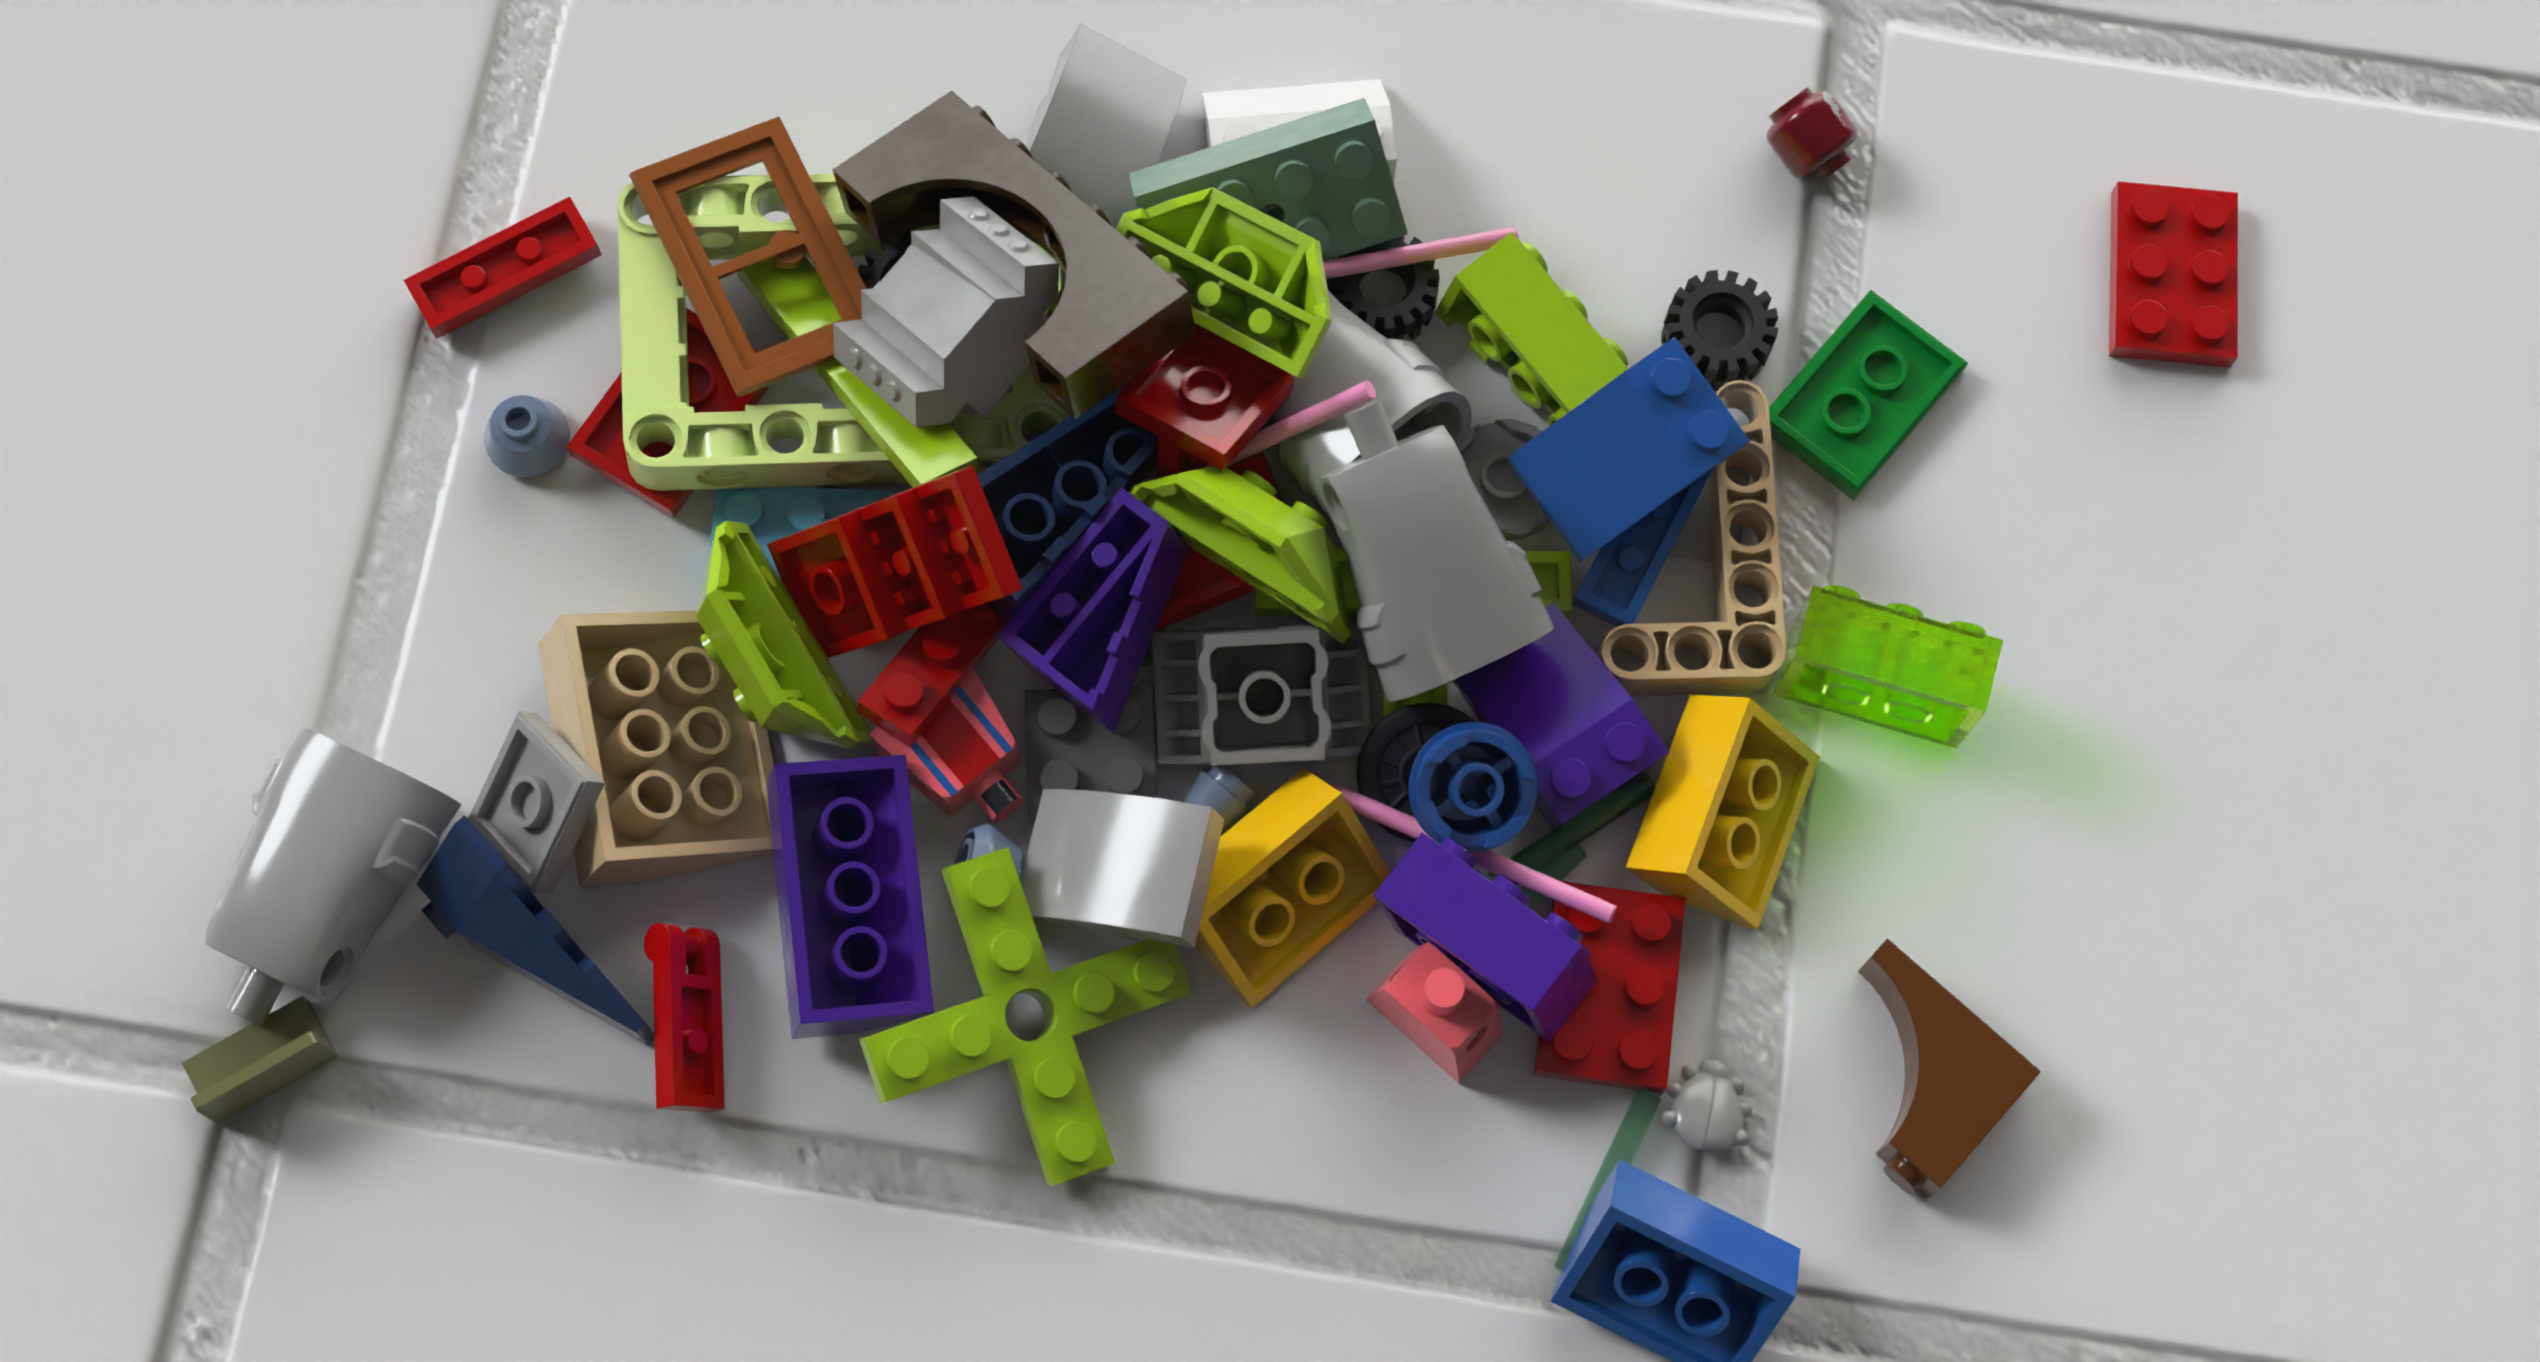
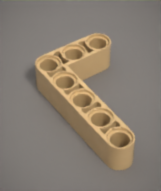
[1597,380,1787,696]

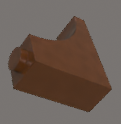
[1858,938,2041,1199]

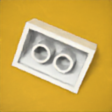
[1202,80,1397,184]

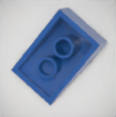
[1506,337,1750,562]

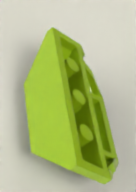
[1116,187,1332,379]
[1129,466,1351,644]
[696,521,872,749]

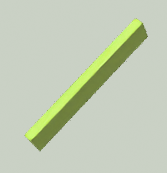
[737,258,979,487]

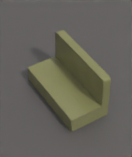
[182,996,339,1124]

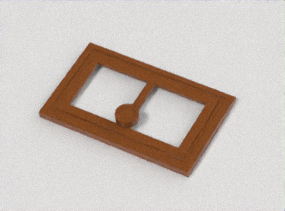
[629,116,867,397]

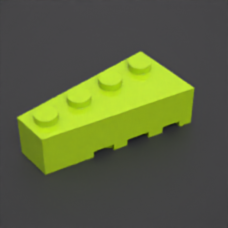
[1434,231,1628,426]

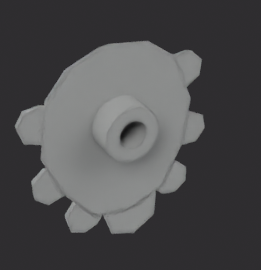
[1661,1059,1753,1152]

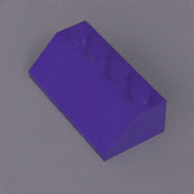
[766,755,934,1039]

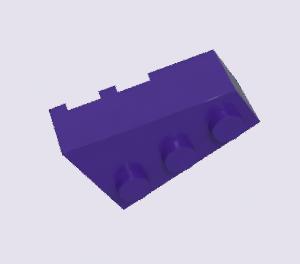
[997,488,1188,733]

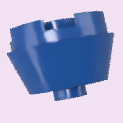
[1408,722,1538,853]

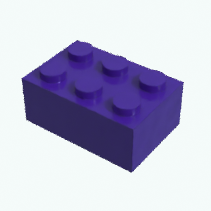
[1373,832,1597,1043]

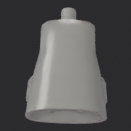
[1268,289,1472,521]
[1319,400,1554,701]
[205,725,462,1026]

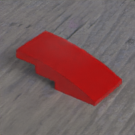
[767,465,1023,658]

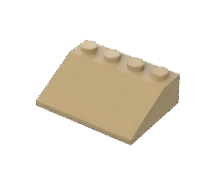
[538,611,774,887]

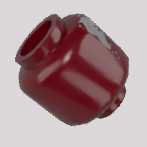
[1767,87,1858,180]

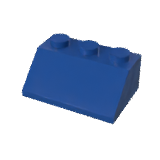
[1550,1159,1801,1362]

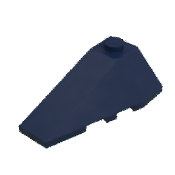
[416,815,655,1046]

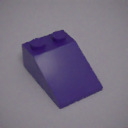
[1452,602,1669,832]

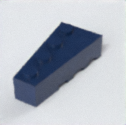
[977,382,1158,627]

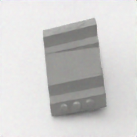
[833,196,1059,428]
[1152,621,1372,766]

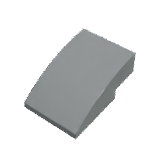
[1025,23,1187,229]
[1020,789,1224,948]

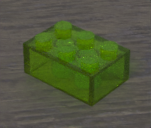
[1773,585,2003,749]

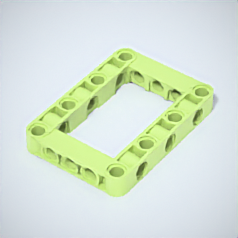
[618,174,1070,491]

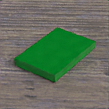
[1769,290,1968,501]

